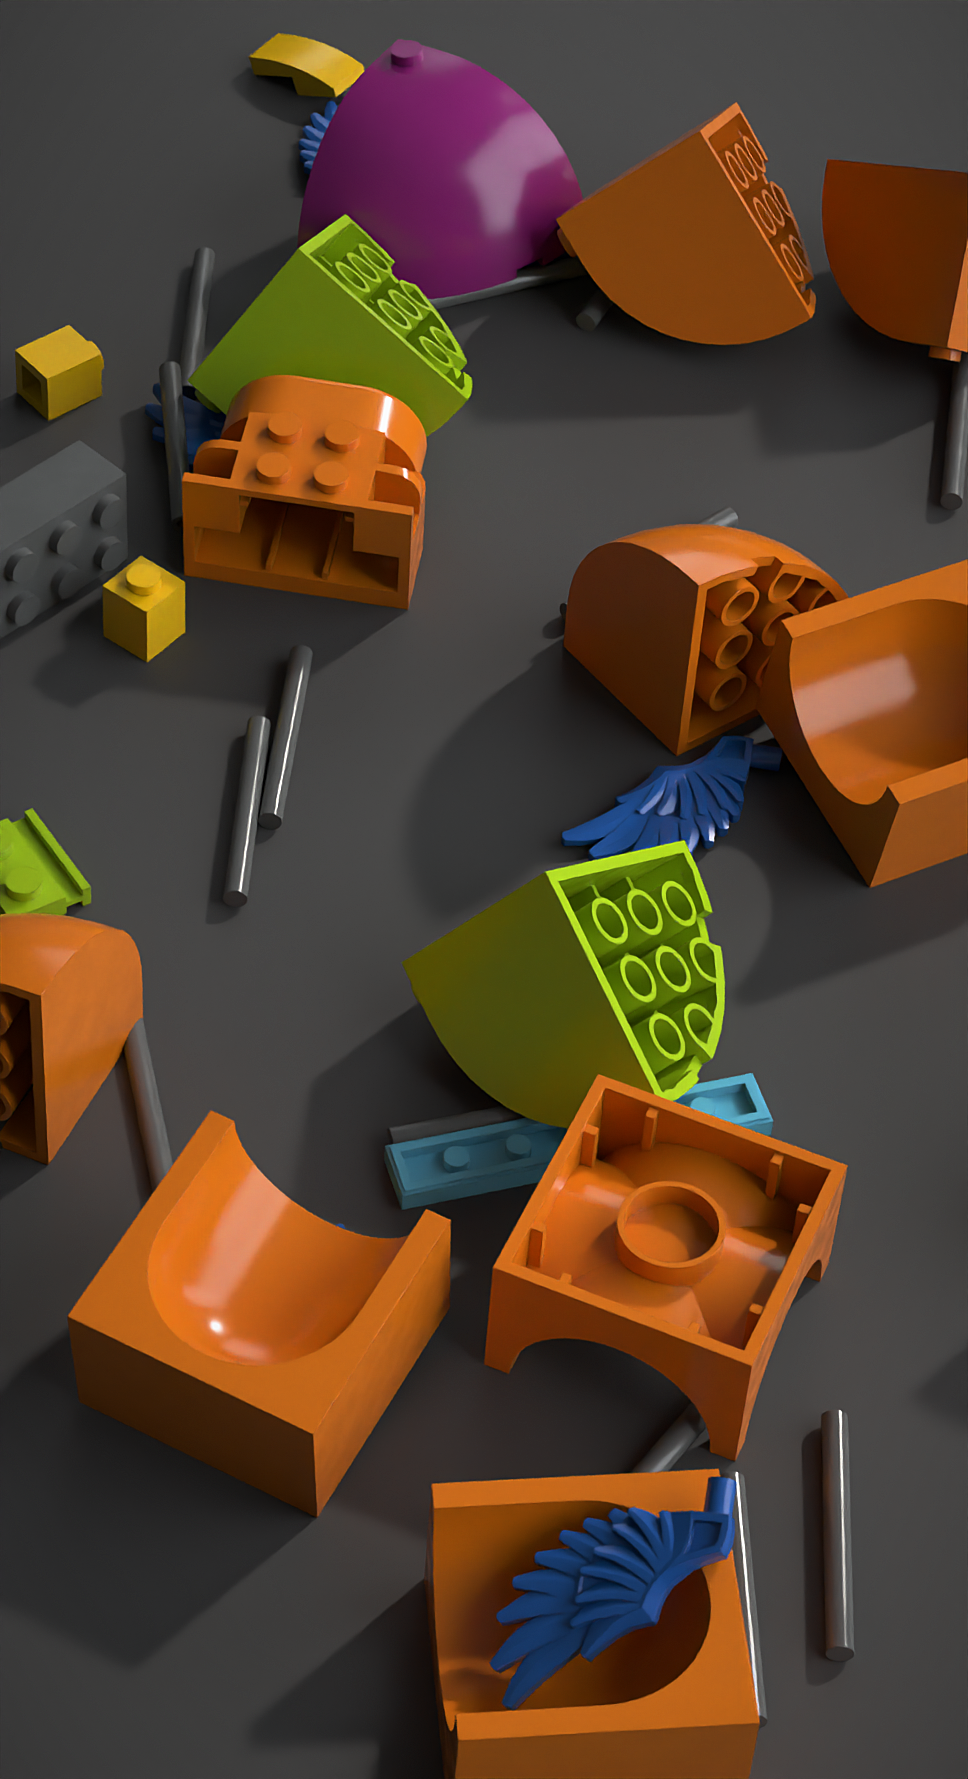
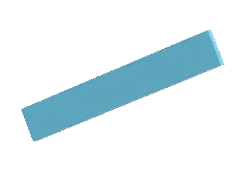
[384,1073,773,1210]

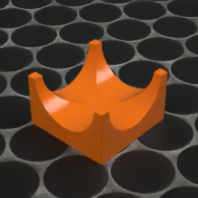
[484,1074,848,1462]

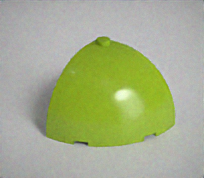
[187,214,473,437]
[401,840,725,1129]

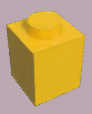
[15,325,104,421]
[102,556,185,663]

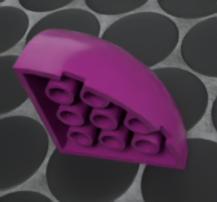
[297,39,583,299]

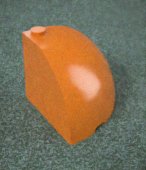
[556,102,816,345]
[822,159,968,362]
[563,524,849,756]
[0,913,143,1165]

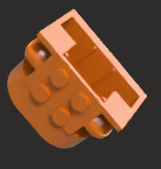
[182,375,427,610]

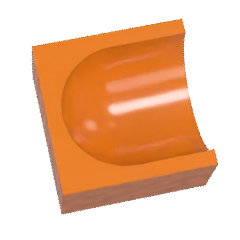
[756,559,968,888]
[67,1110,451,1518]
[424,1469,760,1779]

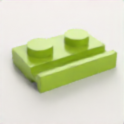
[0,808,91,915]

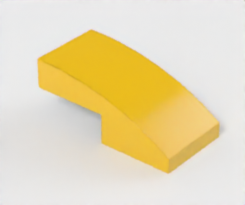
[249,33,365,97]

